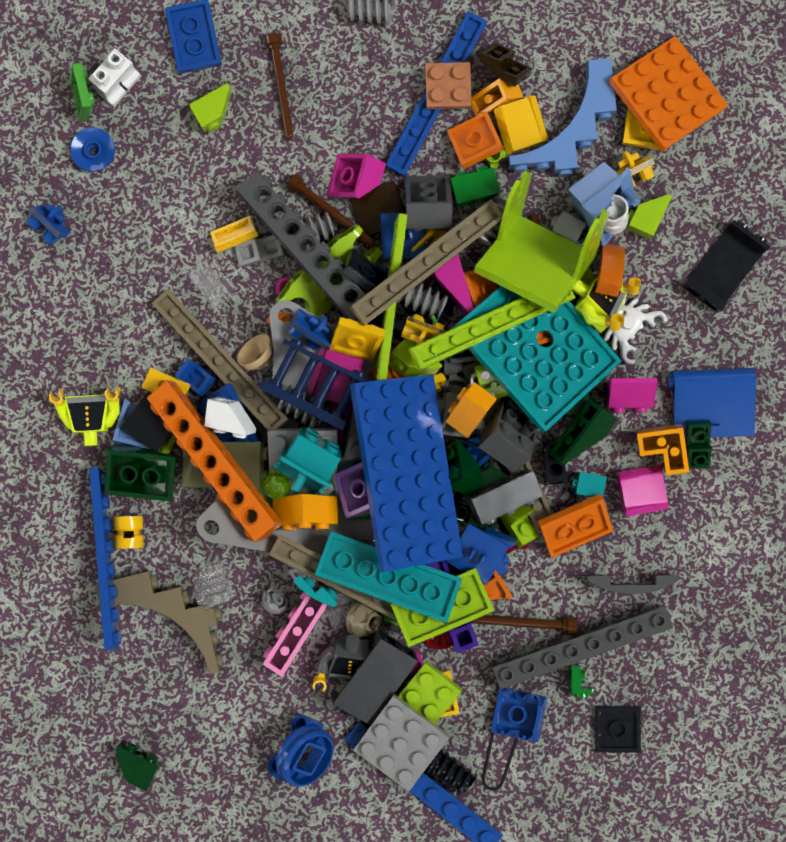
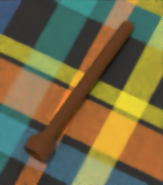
[264,33,294,140]
[286,173,376,247]
[471,615,578,635]

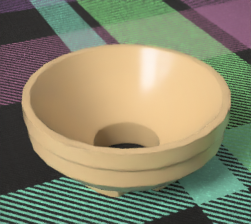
[237,334,274,370]

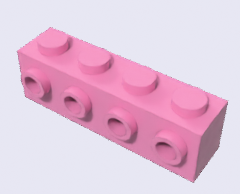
[263,586,327,677]

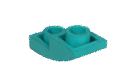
[293,574,339,607]

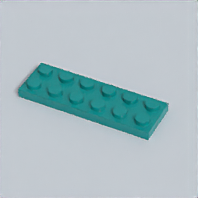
[314,531,462,624]

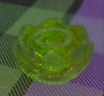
[262,472,291,500]

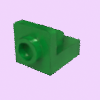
[569,664,594,698]

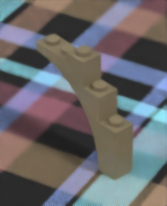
[95,571,224,674]

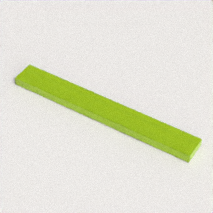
[374,213,408,381]
[408,290,576,371]

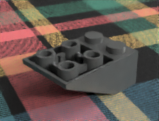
[478,396,538,473]

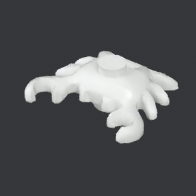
[595,297,667,365]

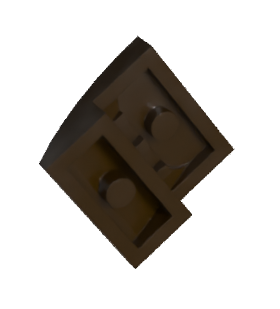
[479,43,533,87]
[350,180,406,237]

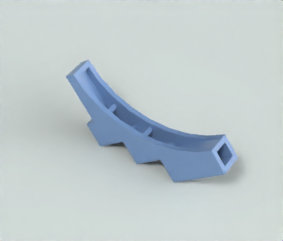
[508,58,617,177]

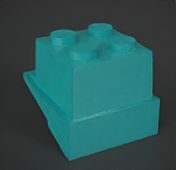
[272,427,342,495]

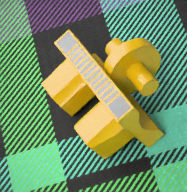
[616,150,655,187]
[401,314,447,345]

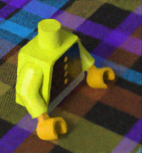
[572,277,641,333]
[49,386,121,446]

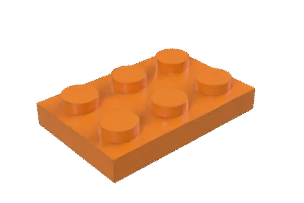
[537,494,613,558]

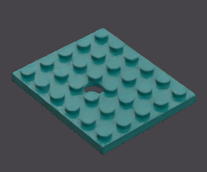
[452,286,622,434]

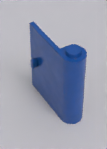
[667,368,756,438]

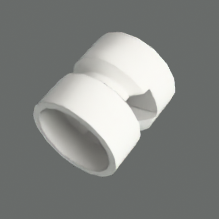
[604,194,629,234]

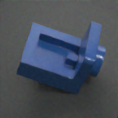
[175,359,216,396]

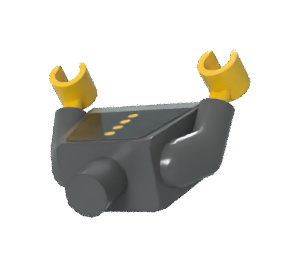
[313,634,371,692]

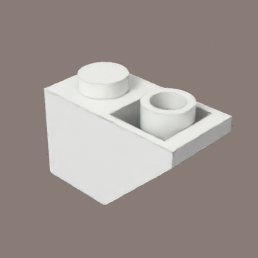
[204,397,256,438]

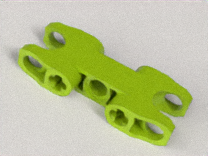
[276,224,382,316]

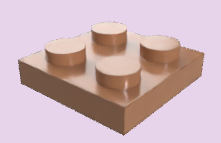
[425,62,471,110]

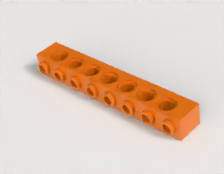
[147,380,283,542]

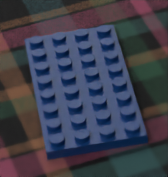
[350,374,463,572]

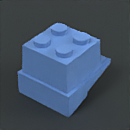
[568,162,640,247]

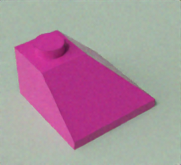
[326,154,386,198]

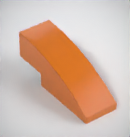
[595,243,625,297]

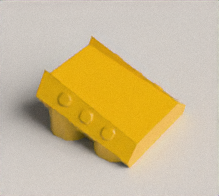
[494,95,549,155]

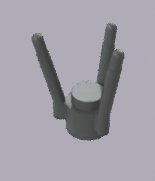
[442,356,478,384]

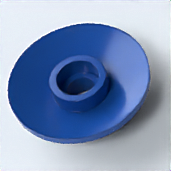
[70,127,115,172]

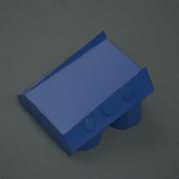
[491,688,547,742]

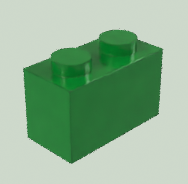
[450,166,501,208]

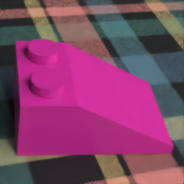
[429,254,474,317]

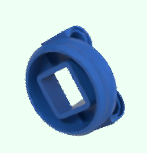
[267,714,334,787]

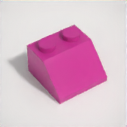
[605,378,658,413]

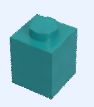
[571,472,607,498]

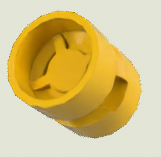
[113,516,144,549]

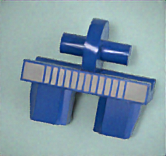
[27,204,71,244]
[289,309,332,350]

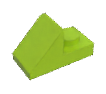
[499,505,539,548]

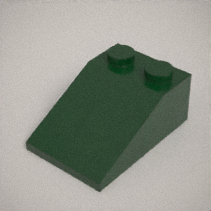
[105,444,176,502]

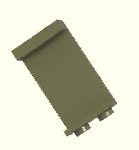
[182,442,270,489]

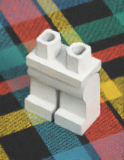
[88,49,141,107]

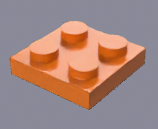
[447,111,504,169]

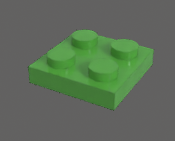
[70,63,94,122]

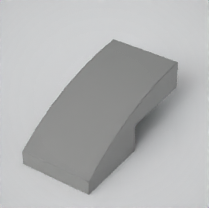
[235,235,286,266]

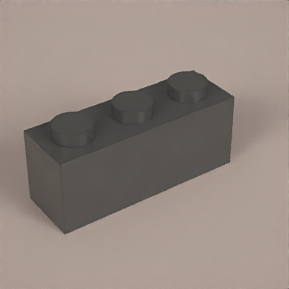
[465,468,543,525]

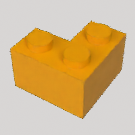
[446,382,497,438]
[637,423,689,475]
[273,494,338,531]

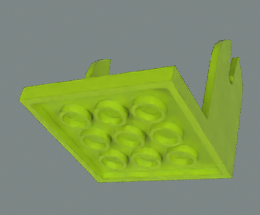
[474,170,609,313]

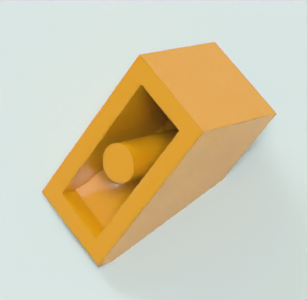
[471,78,524,116]

